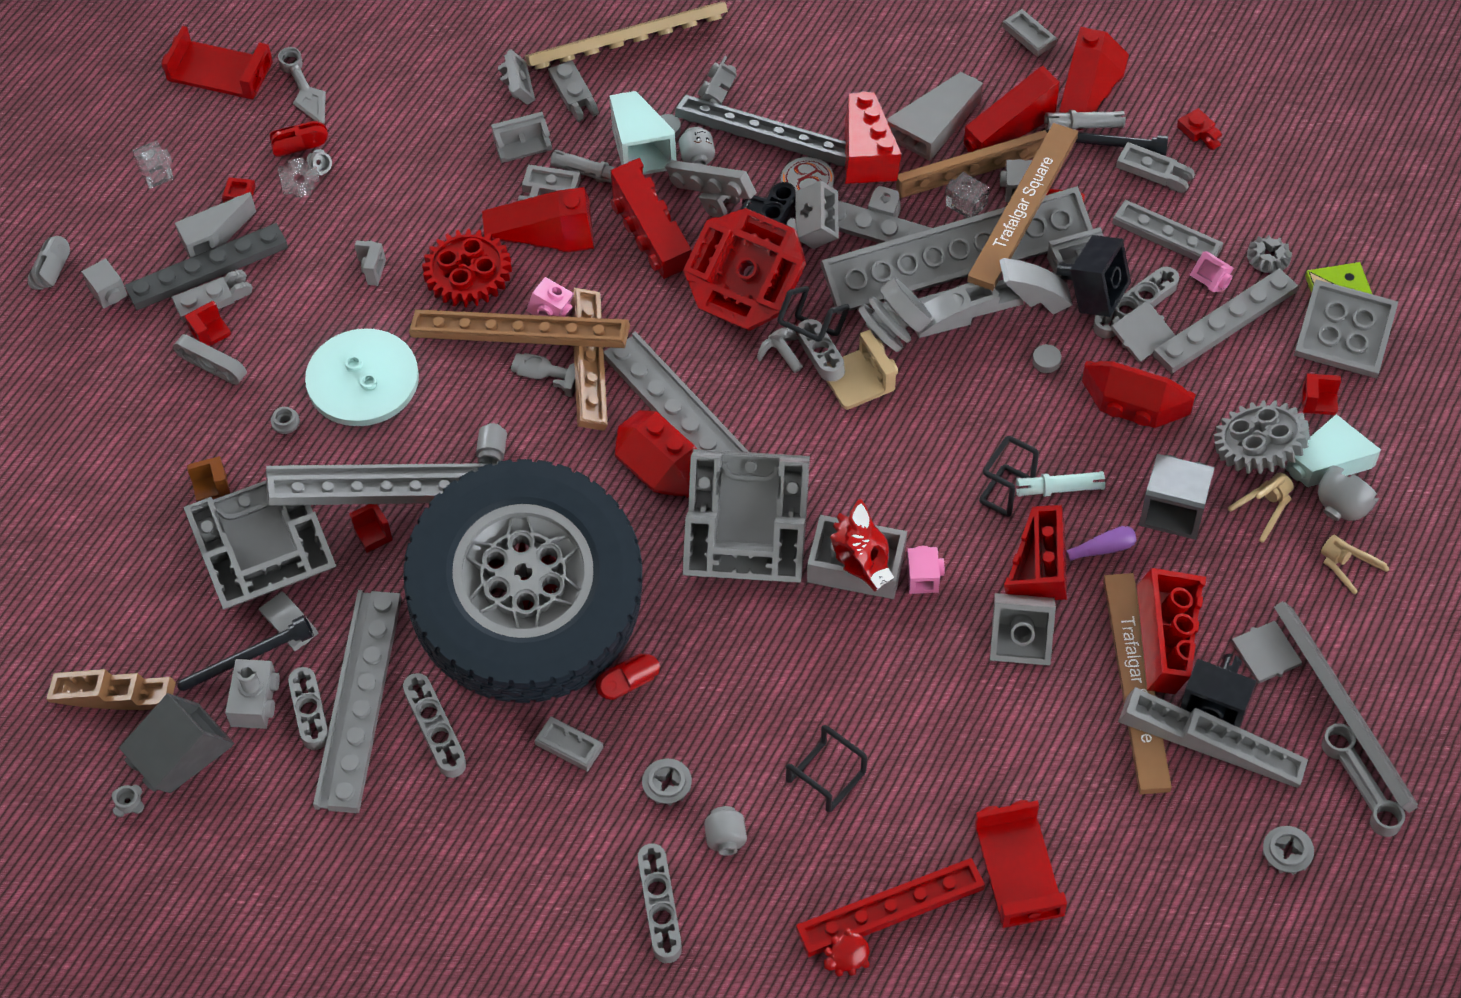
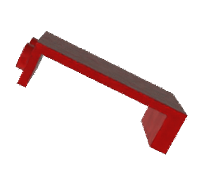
[162,26,273,100]
[975,800,1067,928]

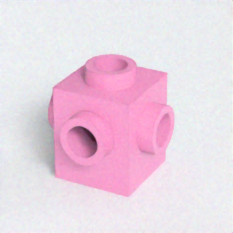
[526,277,574,317]

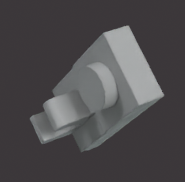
[498,49,535,105]

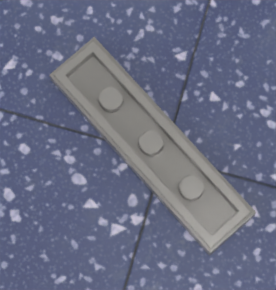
[1112,199,1224,261]

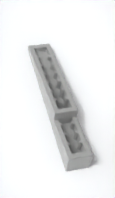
[1118,687,1308,788]

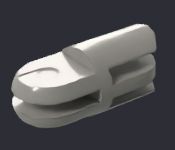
[28,236,70,290]

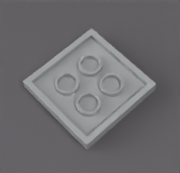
[1294,279,1398,379]

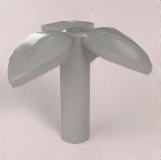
[757,327,803,373]

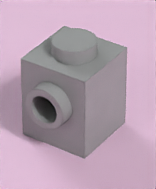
[1000,159,1032,202]
[81,258,128,309]

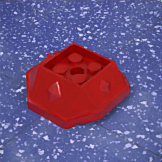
[683,208,807,331]

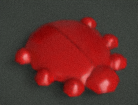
[824,928,870,977]

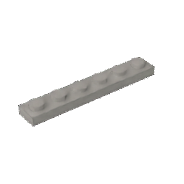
[1153,268,1298,374]

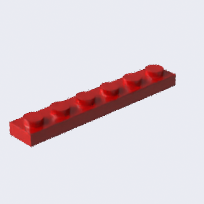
[796,858,985,958]

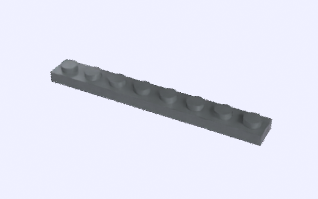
[675,95,846,167]

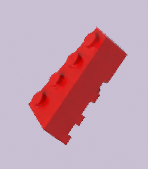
[1137,568,1206,694]

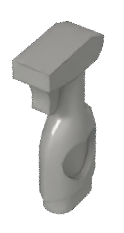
[511,353,576,397]

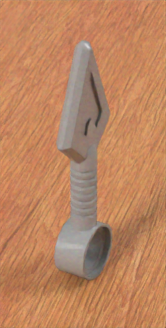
[278,47,326,124]

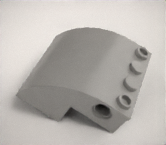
[683,449,810,583]
[183,480,336,610]

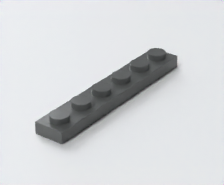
[124,223,288,311]

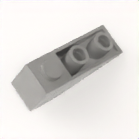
[175,192,256,258]

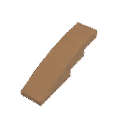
[46,669,176,710]

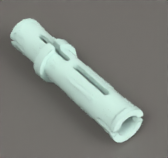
[1016,471,1105,497]

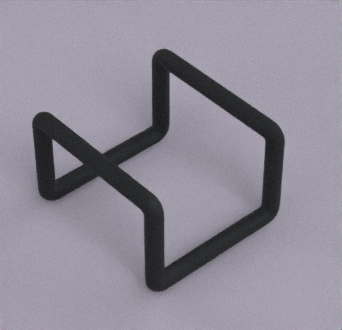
[777,286,850,342]
[979,436,1039,517]
[786,725,867,812]

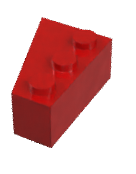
[1004,505,1067,600]

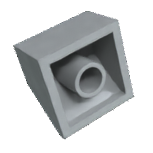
[990,593,1056,665]

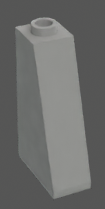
[887,72,983,161]

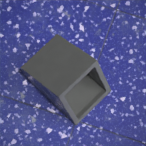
[1139,454,1214,540]
[119,693,235,793]

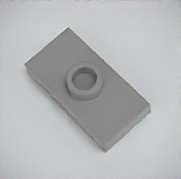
[1002,9,1057,57]
[535,716,604,772]

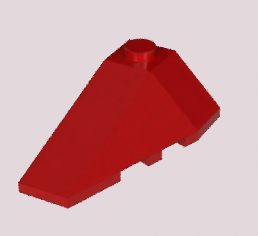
[1059,27,1129,130]
[482,187,594,253]

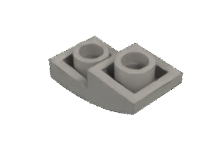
[259,591,319,651]

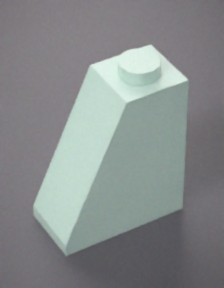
[1286,414,1381,487]

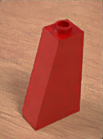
[963,66,1060,152]

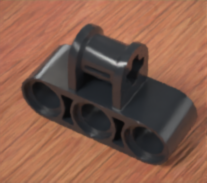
[740,182,796,225]

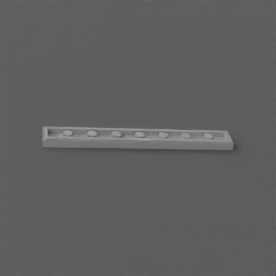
[1274,601,1418,813]

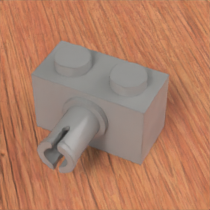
[225,659,280,729]

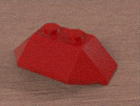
[1082,361,1196,428]
[615,410,697,498]

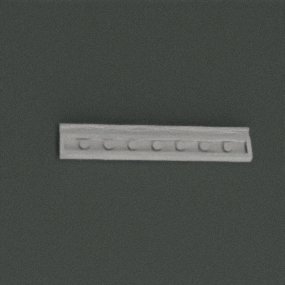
[604,331,749,452]
[266,463,497,506]
[313,590,402,813]

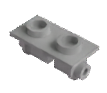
[697,56,737,105]

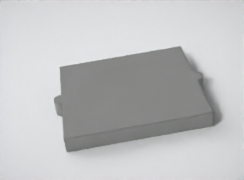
[1110,300,1176,363]
[1231,621,1302,684]

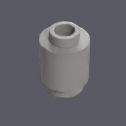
[476,423,507,463]

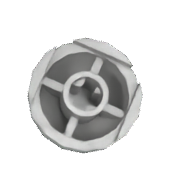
[1318,465,1379,521]

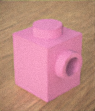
[907,546,945,594]

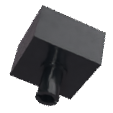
[1056,235,1131,317]
[1180,654,1257,728]

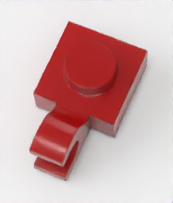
[1177,108,1222,150]

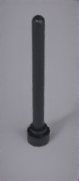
[1041,129,1168,156]
[177,615,314,691]

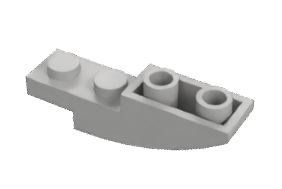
[916,280,1024,338]

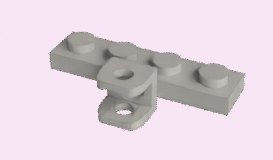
[665,160,757,217]
[838,186,931,243]

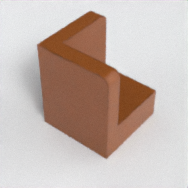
[187,456,231,502]

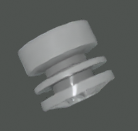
[859,277,933,352]

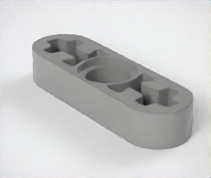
[797,319,845,381]
[173,334,247,385]
[288,667,328,750]

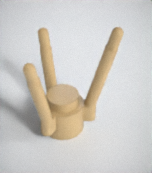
[1228,472,1294,543]
[1321,534,1389,594]

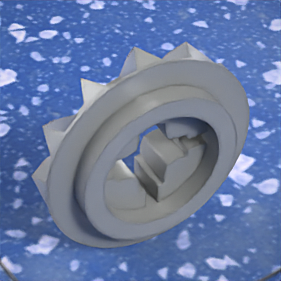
[1247,235,1292,273]
[642,758,692,806]
[1263,826,1314,875]

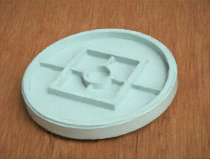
[305,329,419,426]

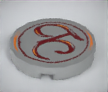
[781,157,834,191]

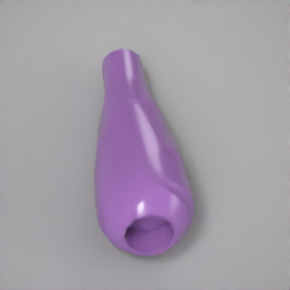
[1066,526,1136,561]

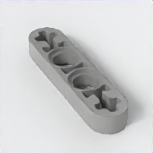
[1093,267,1179,339]
[403,673,466,778]
[638,844,682,963]

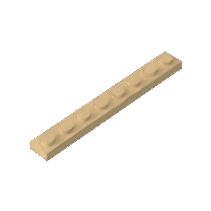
[525,2,728,70]

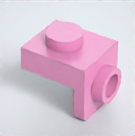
[1190,251,1234,292]

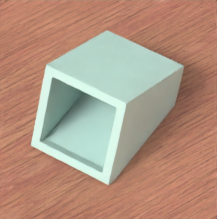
[610,91,677,175]

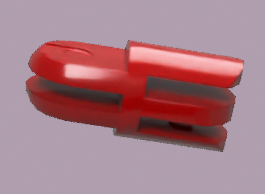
[269,121,328,157]
[596,653,660,700]

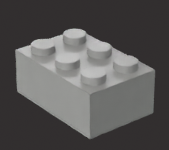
[807,515,907,599]

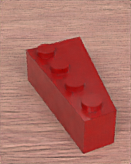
[845,91,902,184]
[610,158,692,279]

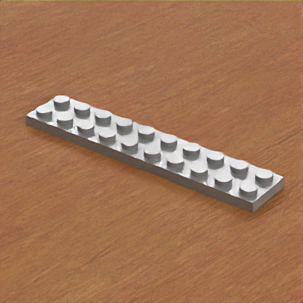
[820,186,1093,315]

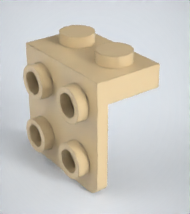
[827,329,898,410]

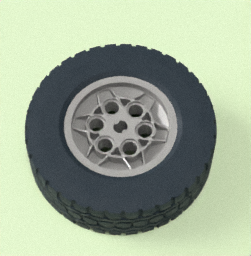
[403,459,642,703]

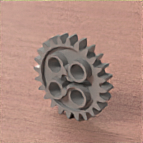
[1214,400,1310,474]

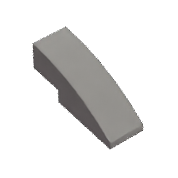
[999,258,1073,315]

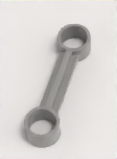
[1322,723,1405,837]

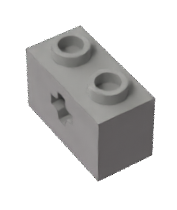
[795,181,839,249]

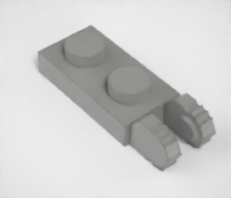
[548,60,599,122]
[1116,142,1195,193]
[172,269,253,323]

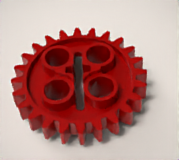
[422,229,512,308]

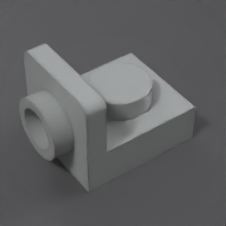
[355,240,386,286]

